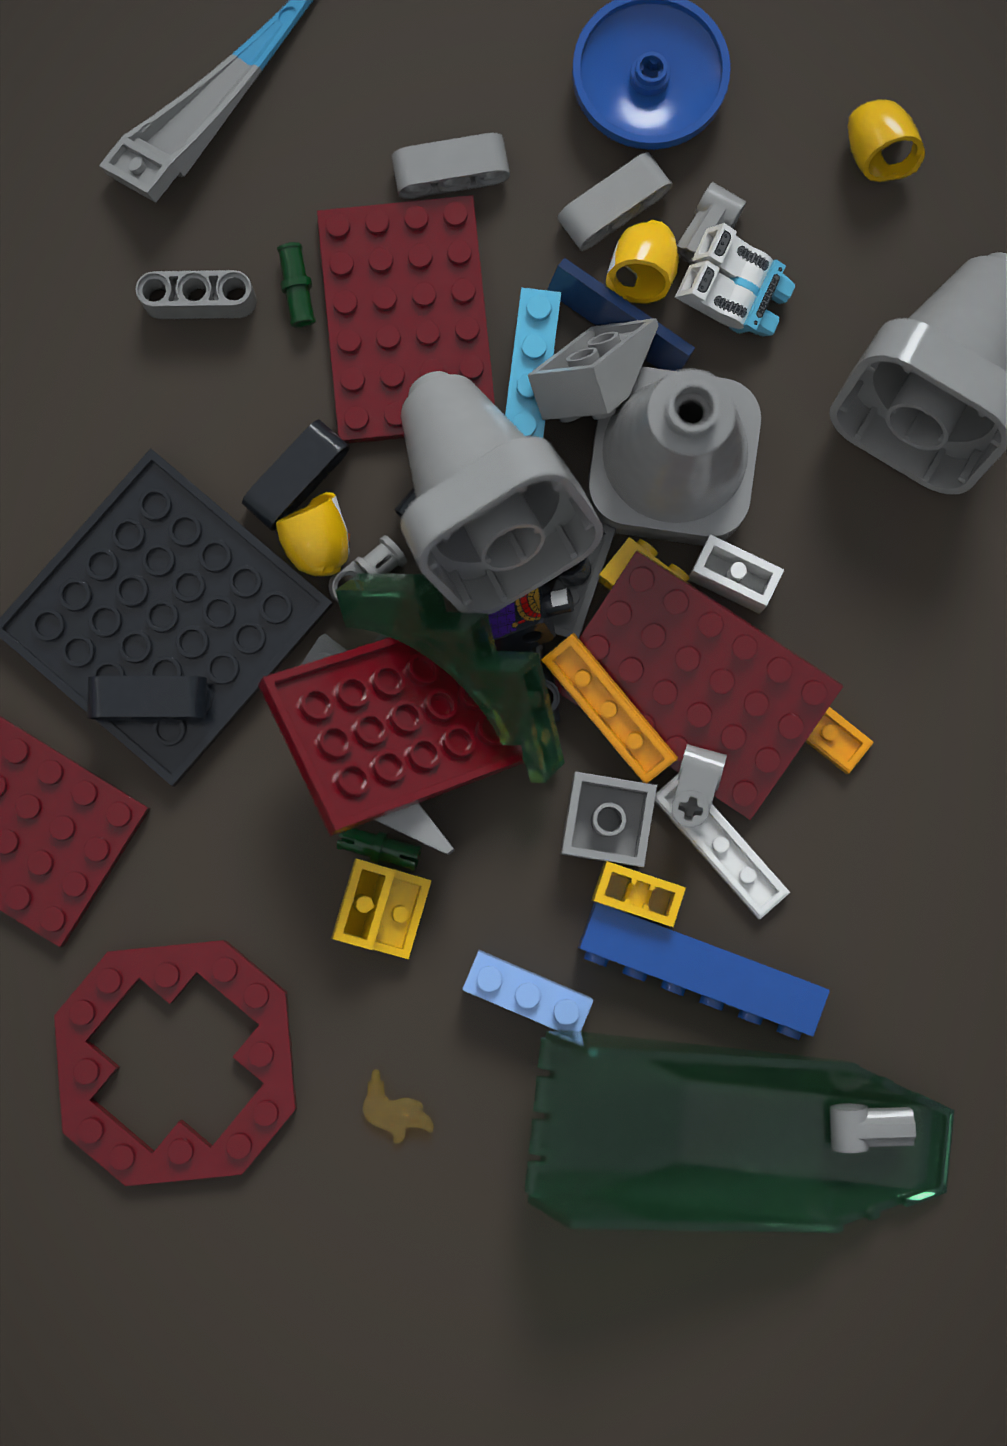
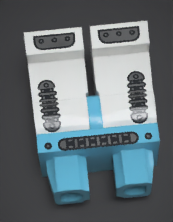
[675,223,796,337]

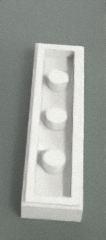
[655,773,790,919]

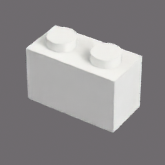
[689,534,784,614]

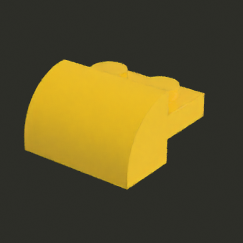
[331,858,432,959]

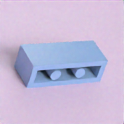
[462,950,593,1039]

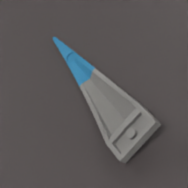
[99,0,313,203]

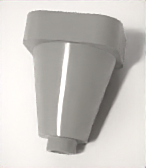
[829,252,1007,494]
[587,367,761,546]
[401,371,603,616]

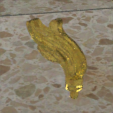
[362,1069,434,1143]

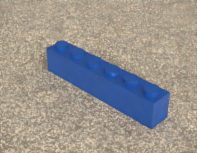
[578,902,830,1040]

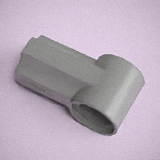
[677,182,747,264]
[830,1104,916,1153]

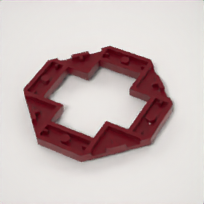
[54,940,297,1186]

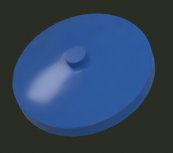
[572,0,731,150]

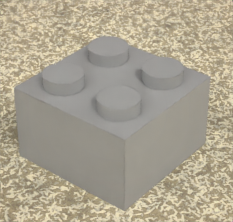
[560,771,657,868]

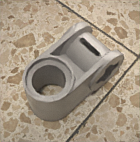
[672,744,727,827]

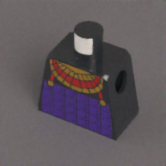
[479,583,574,662]

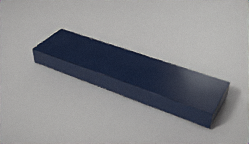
[547,258,695,371]

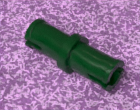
[277,242,316,327]
[336,828,422,871]

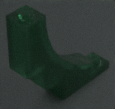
[335,573,565,783]

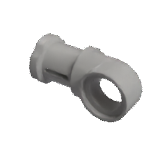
[328,535,407,605]

